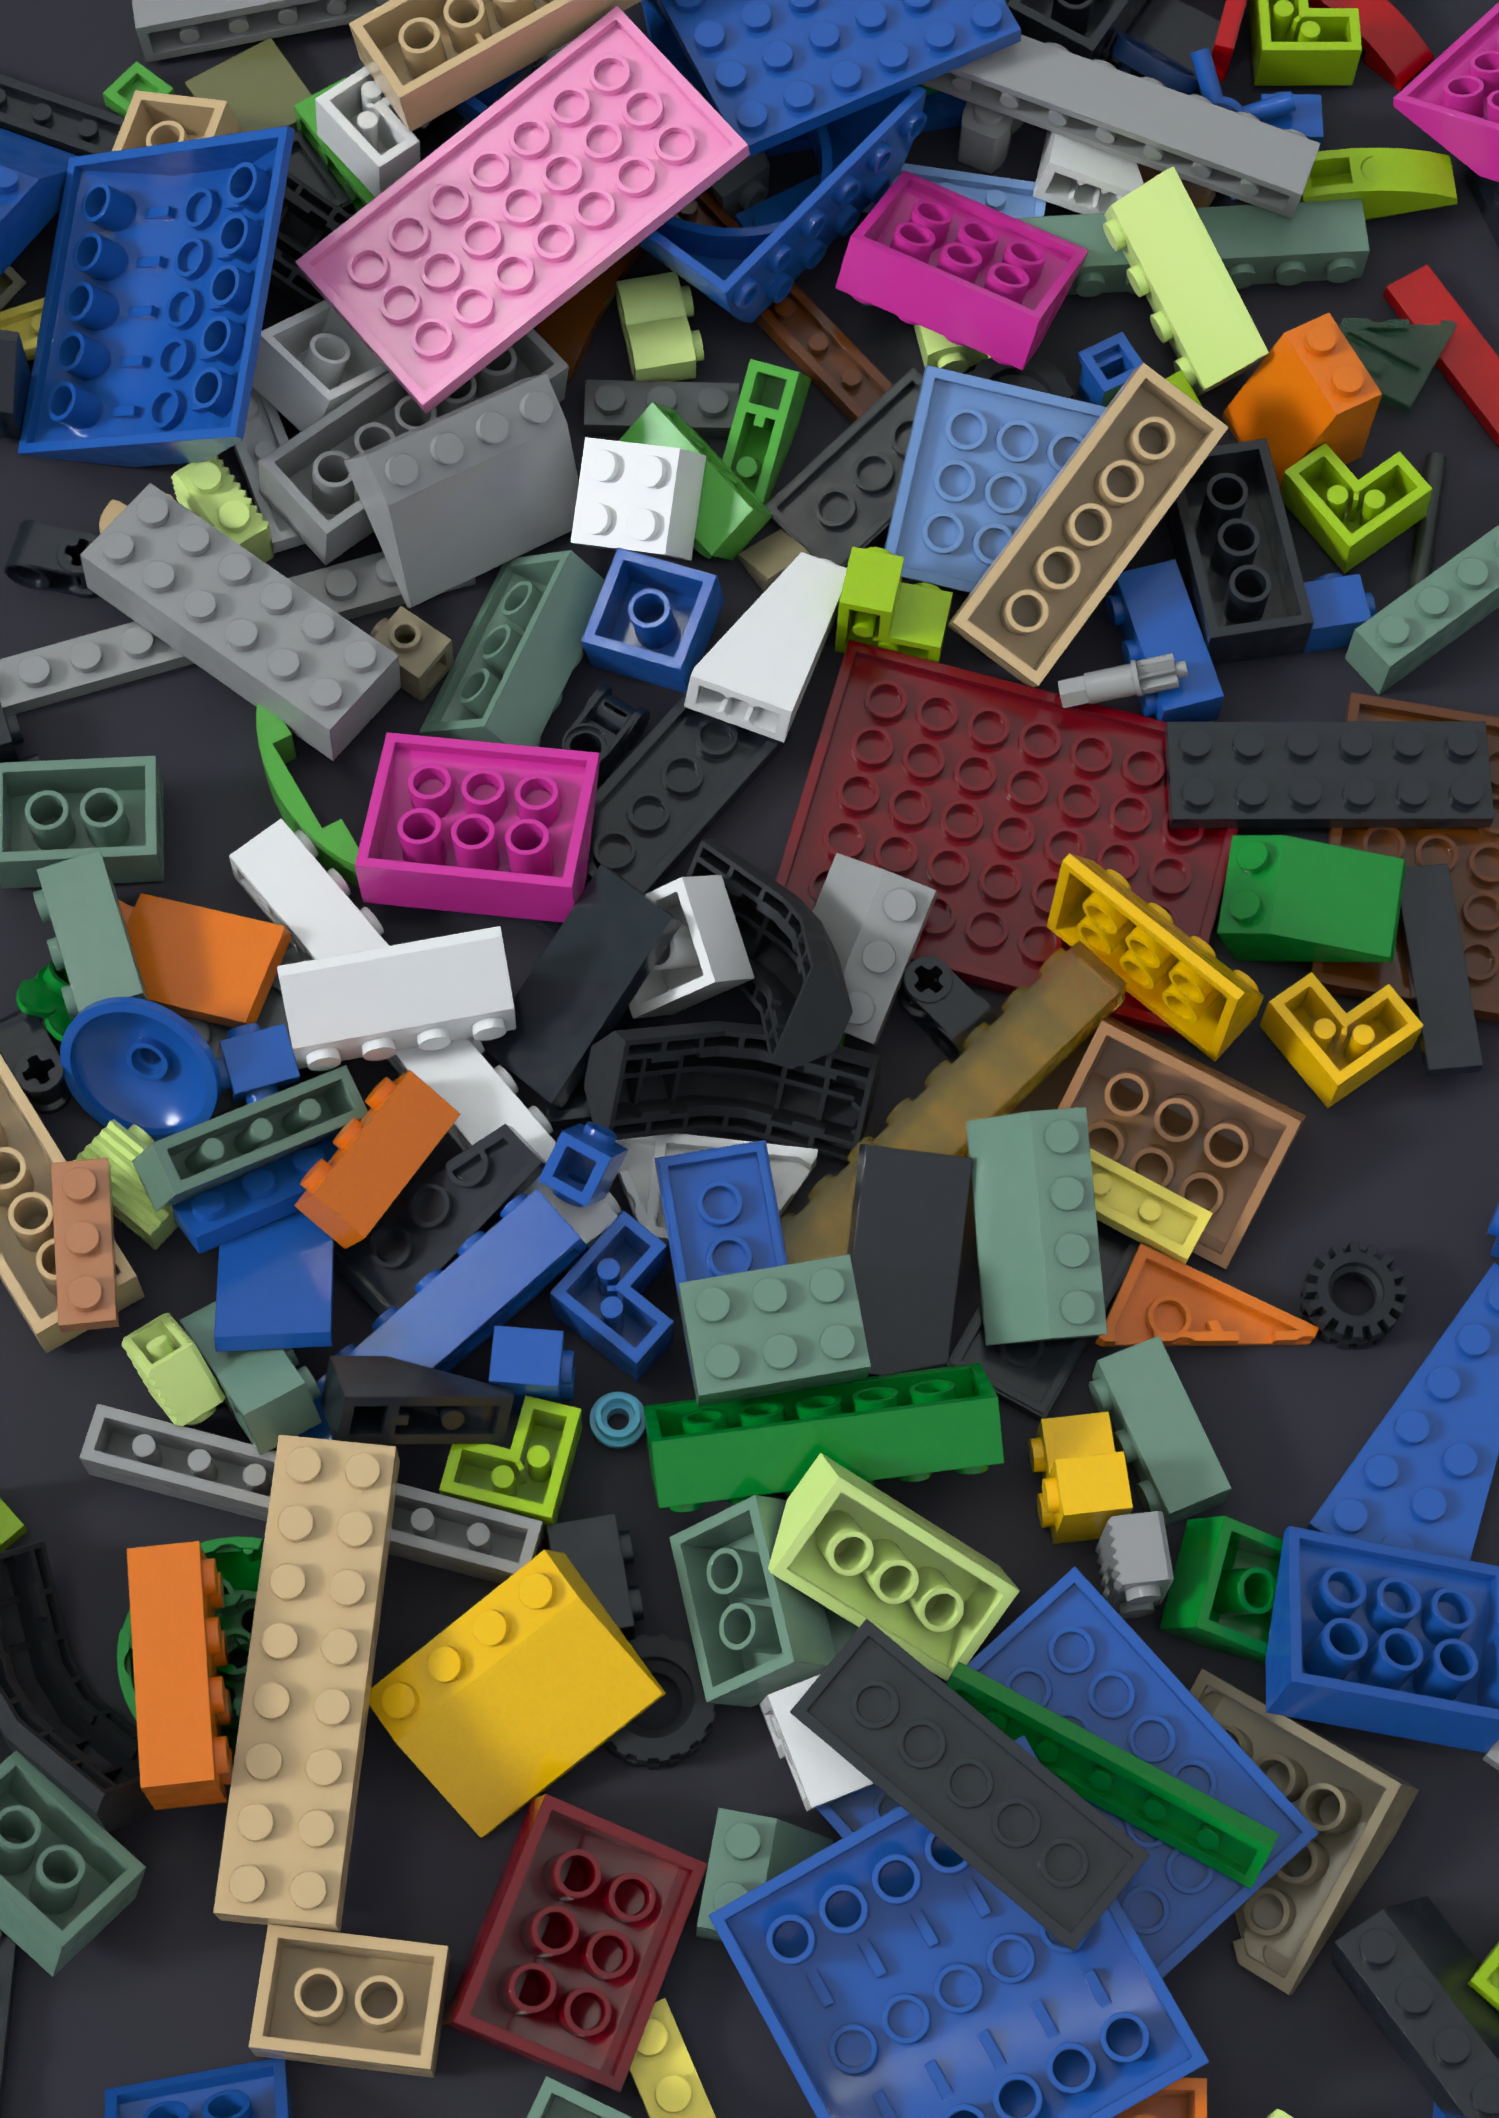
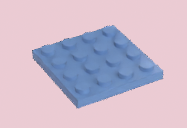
[884,365,1107,594]

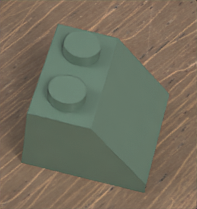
[696,1808,833,1942]

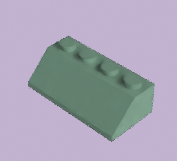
[419,550,605,747]
[965,1107,1107,1346]

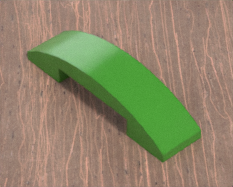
[256,703,360,888]

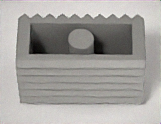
[1095,1511,1174,1618]

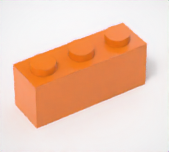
[294,1070,460,1249]

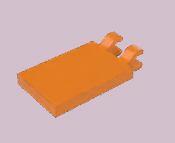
[118,893,292,1028]

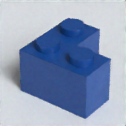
[550,1211,674,1382]

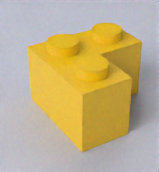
[1260,972,1424,1108]
[1028,1412,1133,1544]

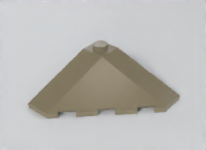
[1190,1668,1419,1995]

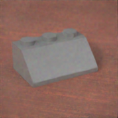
[813,853,938,1045]

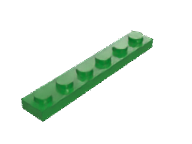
[946,1662,1279,1889]

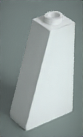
[684,552,847,743]

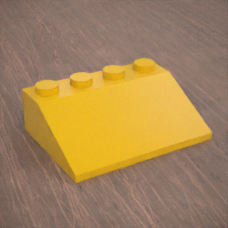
[1047,853,1264,1062]
[369,1549,666,1838]

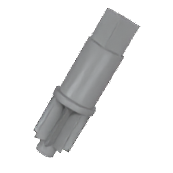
[1058,653,1188,708]

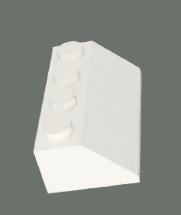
[277,926,516,1071]

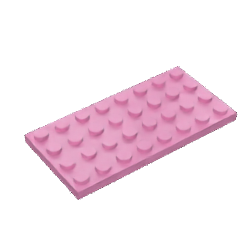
[295,6,750,414]

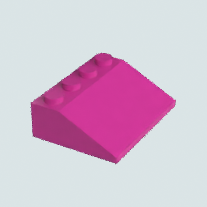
[1393,2,1499,182]
[835,170,1089,370]
[355,732,600,923]

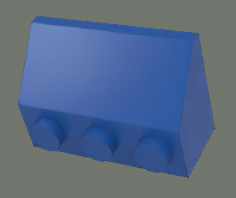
[105,2058,294,2118]

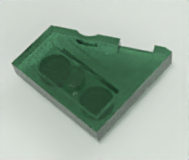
[1339,318,1457,414]

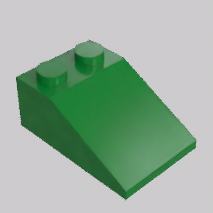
[1217,835,1407,962]
[1159,1516,1283,1665]

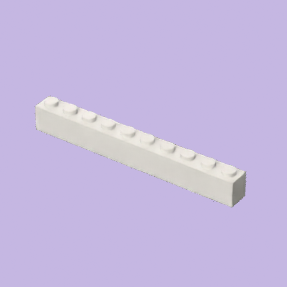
[229,819,622,1274]

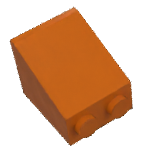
[1222,313,1382,492]

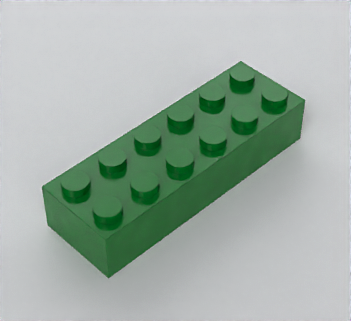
[643,1363,1004,1512]

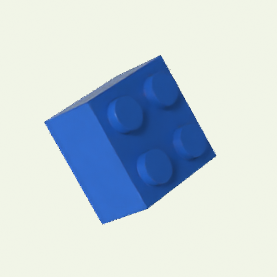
[581,547,724,693]

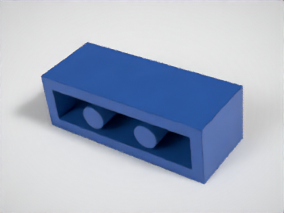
[1105,559,1224,722]

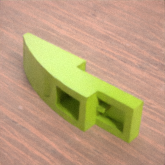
[1299,148,1458,220]

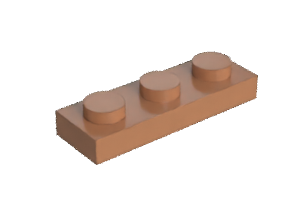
[51,1158,119,1332]

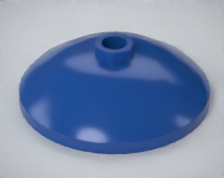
[60,997,221,1142]

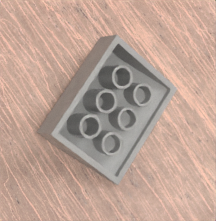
[344,373,579,608]

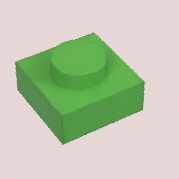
[103,61,175,117]

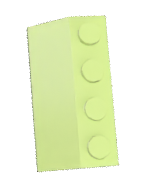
[1103,166,1269,397]
[768,1453,1020,1682]

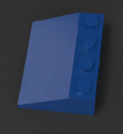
[1265,1526,1499,1753]

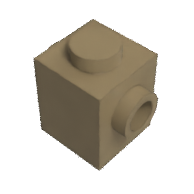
[370,606,454,702]

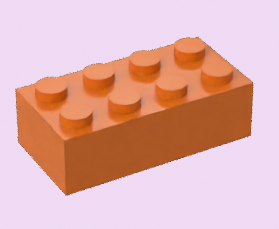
[127,1541,235,1810]

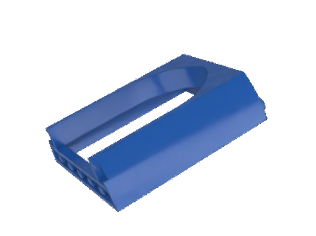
[454,0,927,323]

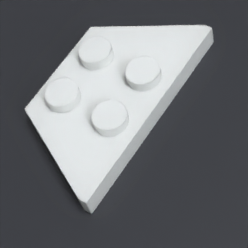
[615,1133,818,1245]

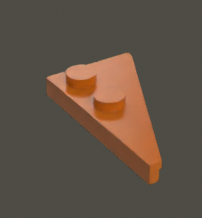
[1095,1244,1319,1347]

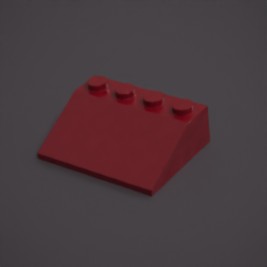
[442,1794,708,2093]

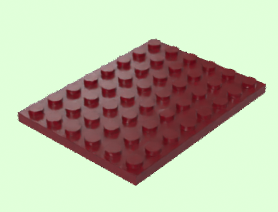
[776,640,1238,1040]

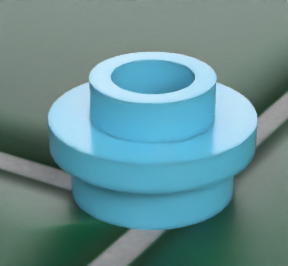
[590,1392,646,1449]

